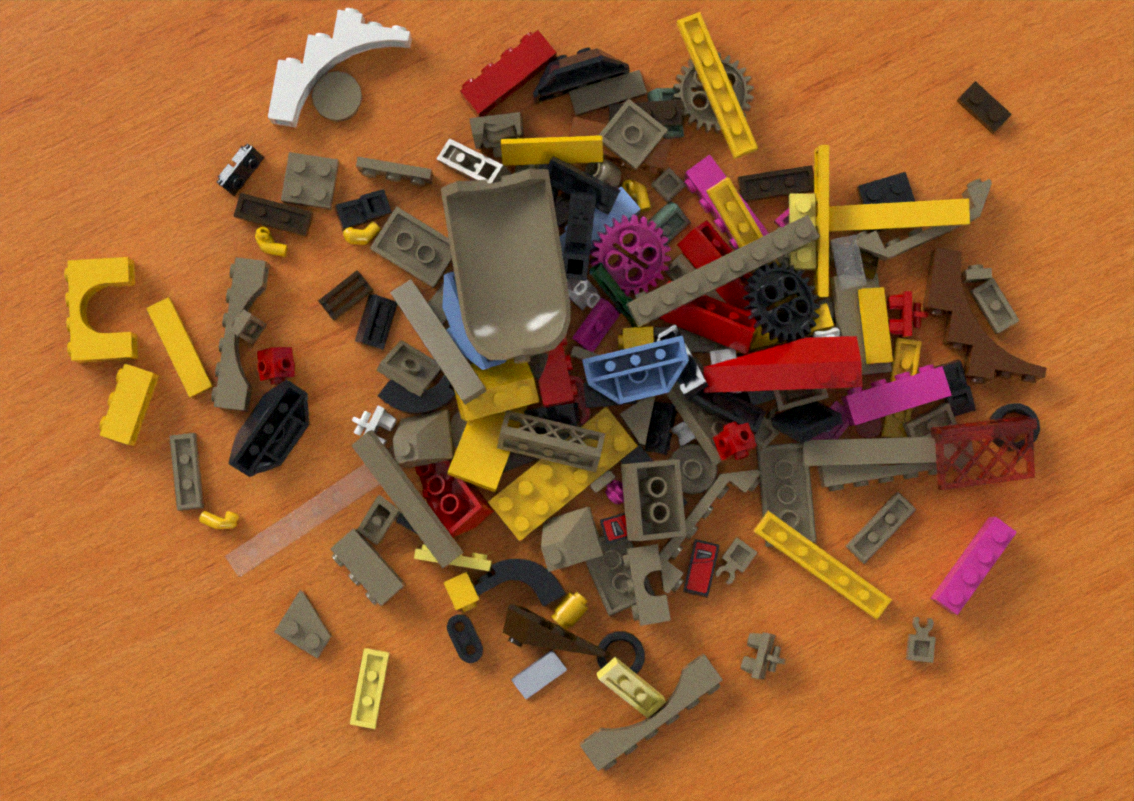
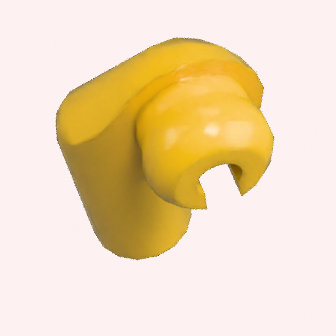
[255,227,288,257]

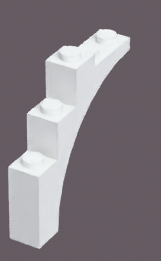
[268,8,412,127]

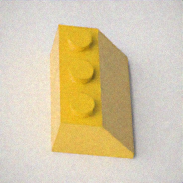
[454,359,539,421]

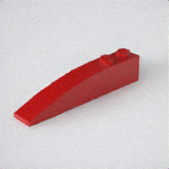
[703,336,862,393]

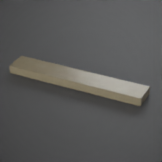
[390,280,486,404]
[352,430,464,568]
[803,436,958,466]

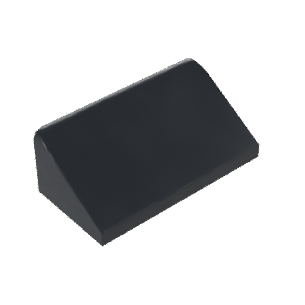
[355,294,397,350]

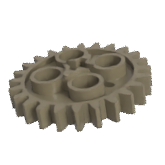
[673,52,754,134]

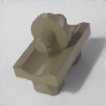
[741,632,786,679]

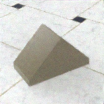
[620,396,655,446]

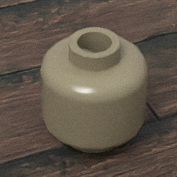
[585,158,621,188]

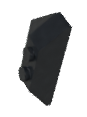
[533,48,630,104]
[228,379,309,477]

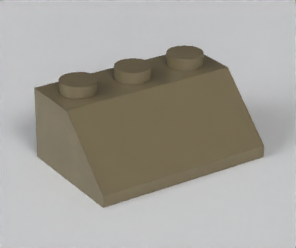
[621,459,686,541]

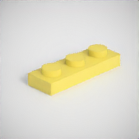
[789,194,816,270]
[414,544,492,571]
[350,648,390,729]
[596,657,666,718]

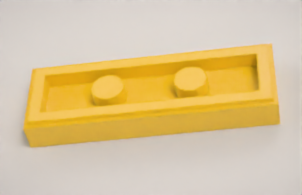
[858,287,893,365]

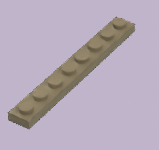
[627,215,820,328]

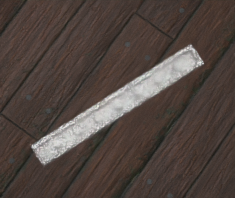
[225,445,406,577]

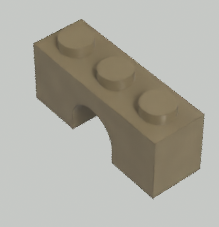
[622,544,671,626]

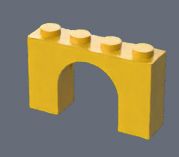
[64,257,138,363]

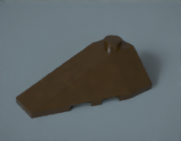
[503,603,611,658]

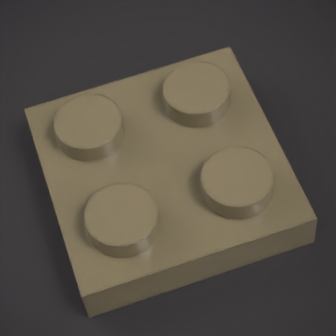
[598,99,668,170]
[281,152,339,210]
[377,340,441,397]

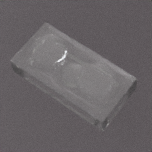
[830,235,867,290]

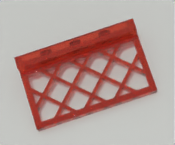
[931,416,1037,490]

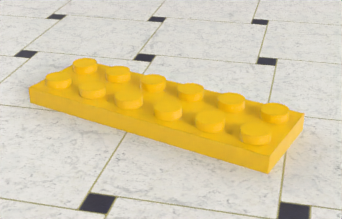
[488,407,637,541]

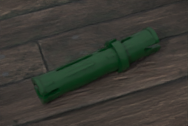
[589,262,638,328]

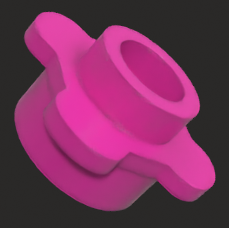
[605,480,624,505]

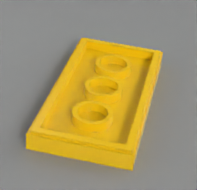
[447,405,528,492]

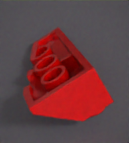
[415,459,494,537]

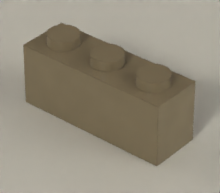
[331,528,406,606]

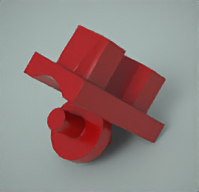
[887,291,928,339]

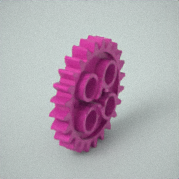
[590,214,671,296]

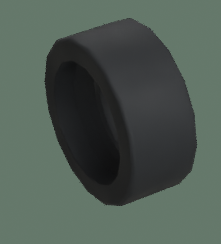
[988,403,1040,451]
[597,631,645,674]

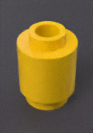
[551,591,588,630]

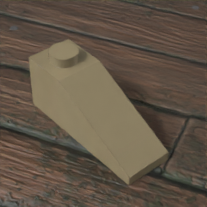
[437,138,512,184]

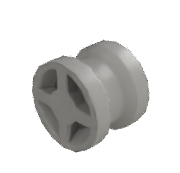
[671,421,696,446]

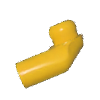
[622,179,651,212]
[343,221,382,245]
[199,511,239,529]

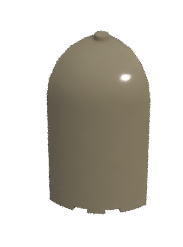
[441,169,571,364]

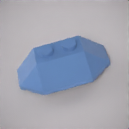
[442,272,506,370]
[582,336,689,404]

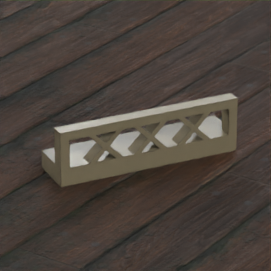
[497,410,605,472]

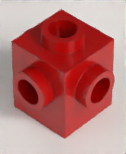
[257,347,295,385]
[713,422,757,461]

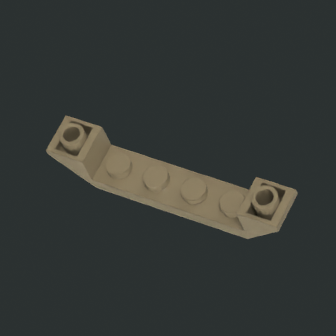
[850,178,992,262]
[659,470,761,593]

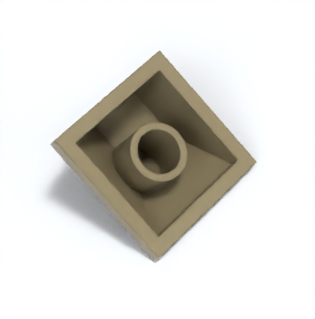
[393,409,454,468]
[541,506,604,572]

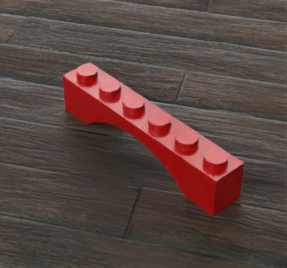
[539,336,578,408]

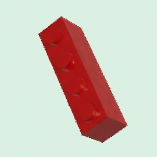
[460,30,557,117]
[677,220,767,314]
[659,280,759,354]

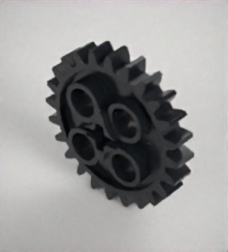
[743,262,820,343]

